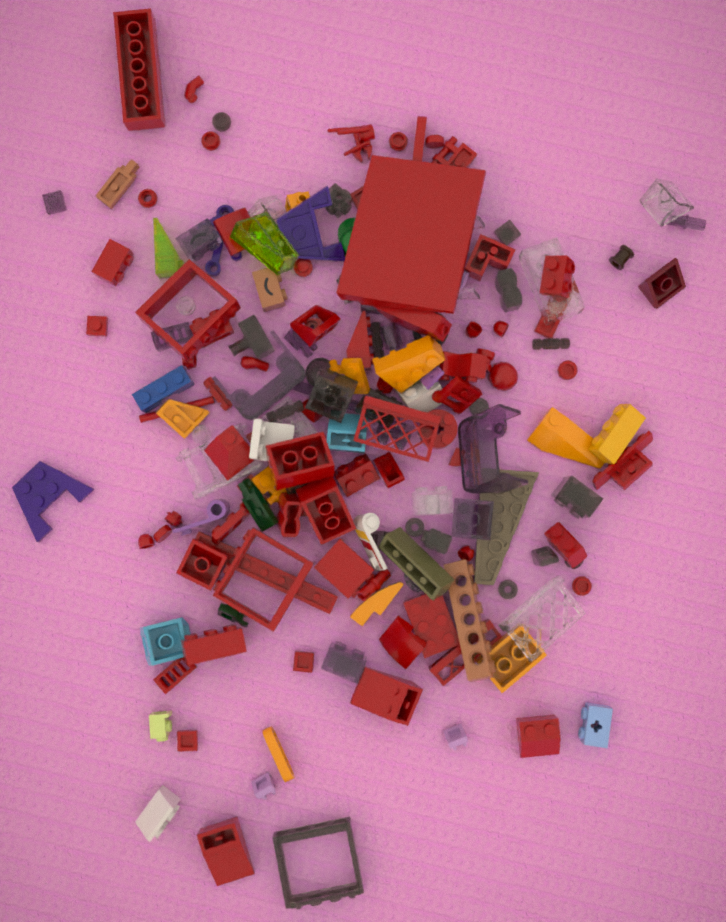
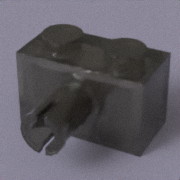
[228,315,275,359]

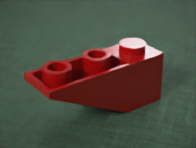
[346,311,374,371]

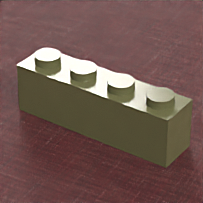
[379,527,455,601]

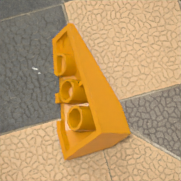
[527,407,604,469]

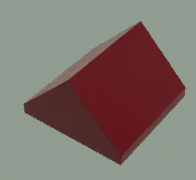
[638,258,686,309]

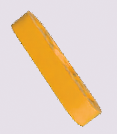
[262,726,295,782]

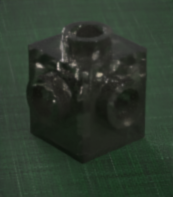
[325,183,352,218]

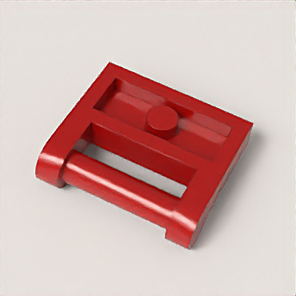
[432,376,483,414]

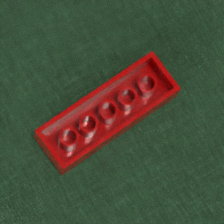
[113,8,165,131]

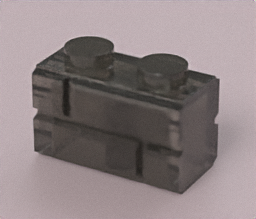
[420,528,452,554]

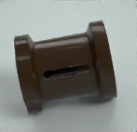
[609,245,634,270]

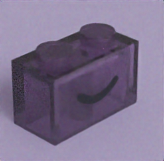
[175,218,222,261]

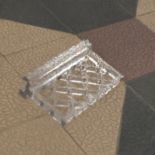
[498,575,586,662]

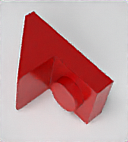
[373,452,405,488]

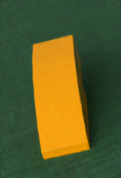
[350,581,404,626]

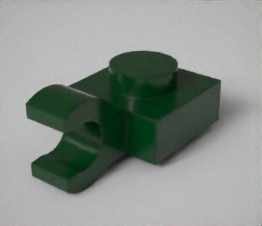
[217,603,249,627]

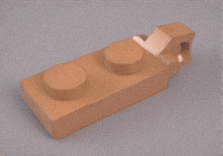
[95,159,140,209]

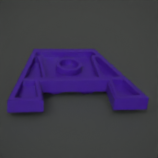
[276,186,345,261]
[12,461,94,542]

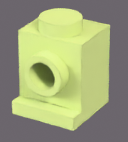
[149,710,172,742]

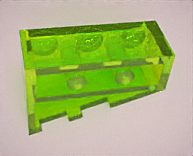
[230,212,299,275]

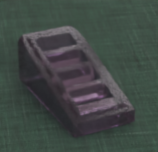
[151,322,193,352]

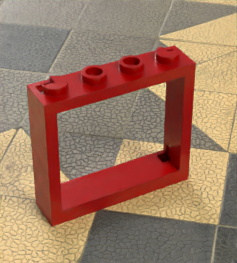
[135,259,241,362]
[213,528,314,632]

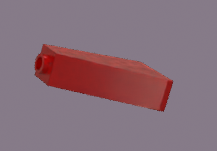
[373,306,452,342]

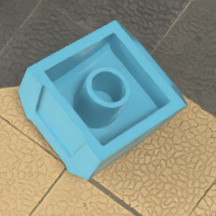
[140,617,191,666]

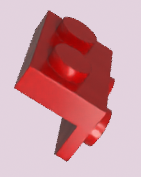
[539,255,575,299]
[334,454,380,497]

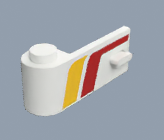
[353,513,387,571]

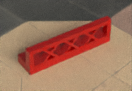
[428,618,503,686]

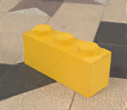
[588,404,646,464]

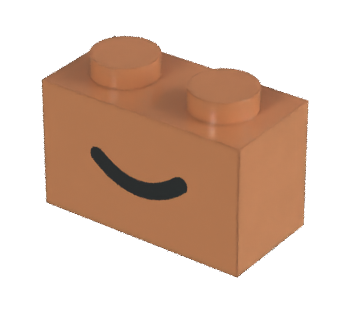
[252,266,288,312]

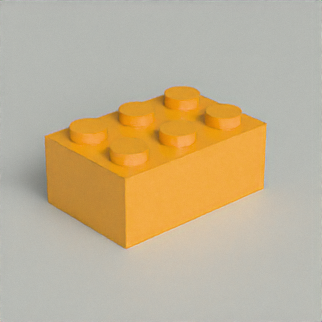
[475,623,547,693]

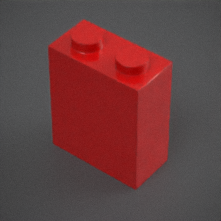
[314,539,374,599]

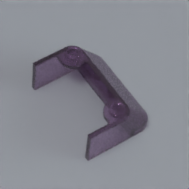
[212,330,306,421]
[458,404,528,494]

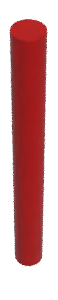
[139,396,215,423]

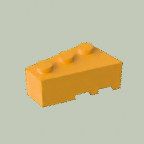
[373,335,445,393]

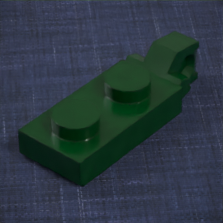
[238,478,279,532]

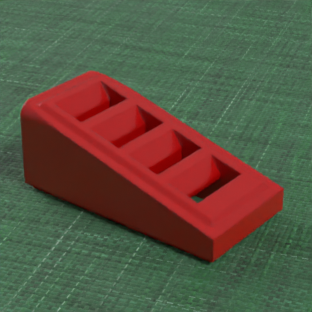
[153,657,197,694]

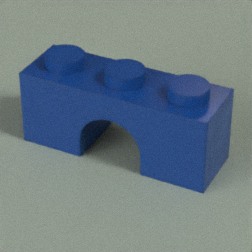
[132,365,195,413]

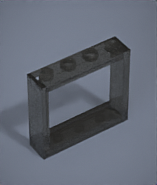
[272,817,364,910]

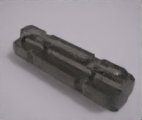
[370,322,384,359]
[532,338,570,350]
[266,400,304,423]

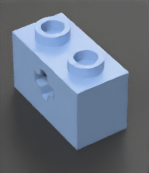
[578,702,613,748]

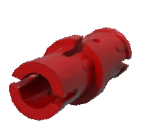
[356,569,391,601]

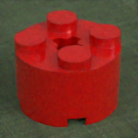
[418,409,458,450]

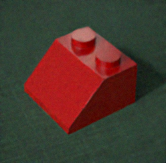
[176,538,228,591]
[516,714,561,758]

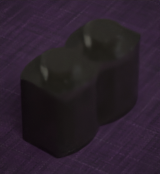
[495,268,522,313]

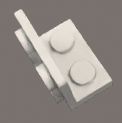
[249,418,295,461]

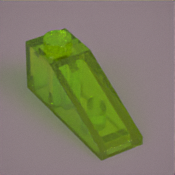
[153,218,184,278]

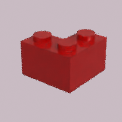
[464,234,516,281]
[438,351,487,383]

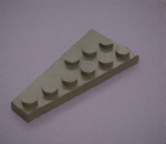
[474,468,539,585]

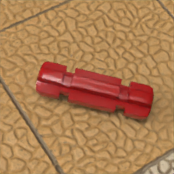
[203,377,233,411]

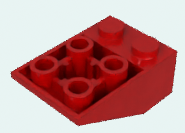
[350,666,423,726]
[197,817,255,886]

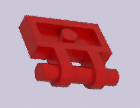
[431,136,477,168]

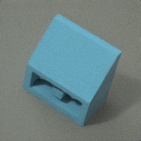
[327,412,368,454]

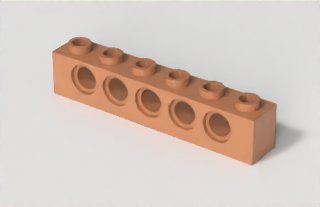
[443,559,496,682]

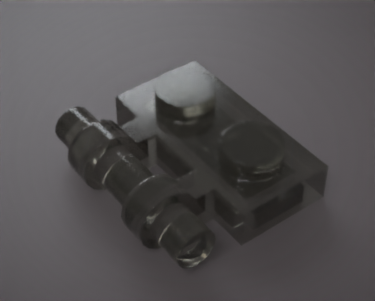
[355,388,403,428]

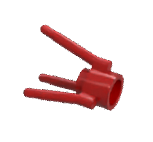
[327,124,375,156]

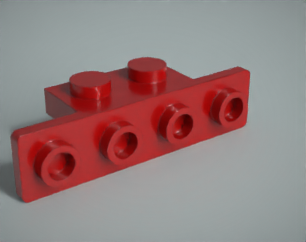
[592,431,653,490]

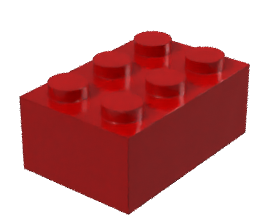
[266,432,335,491]
[296,477,356,545]
[403,593,460,658]
[180,624,247,666]

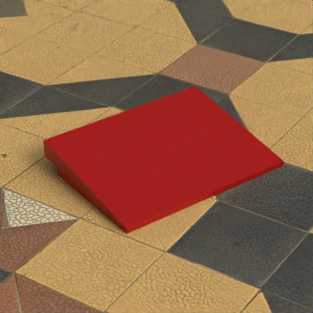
[336,155,486,314]

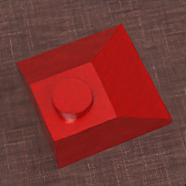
[204,425,254,481]

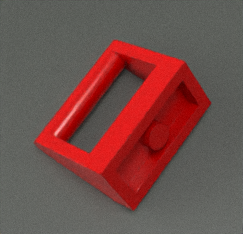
[290,305,341,347]

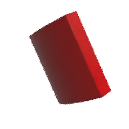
[213,207,263,256]
[379,616,427,669]

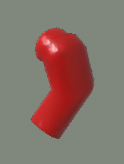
[184,75,204,103]
[240,356,269,372]

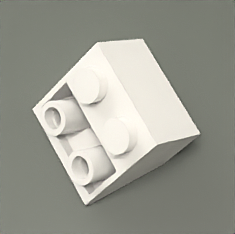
[395,380,442,412]
[135,785,181,842]

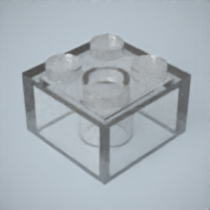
[411,486,453,516]

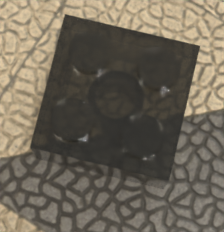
[305,367,358,423]
[551,475,603,519]

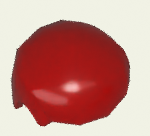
[487,361,518,391]

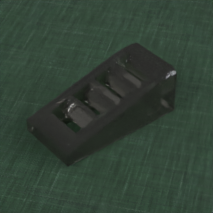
[531,546,559,567]

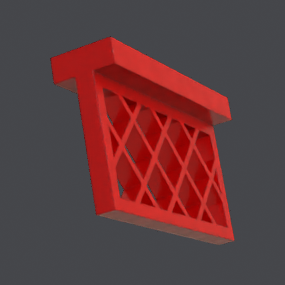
[353,395,441,462]

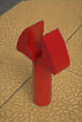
[352,133,372,163]

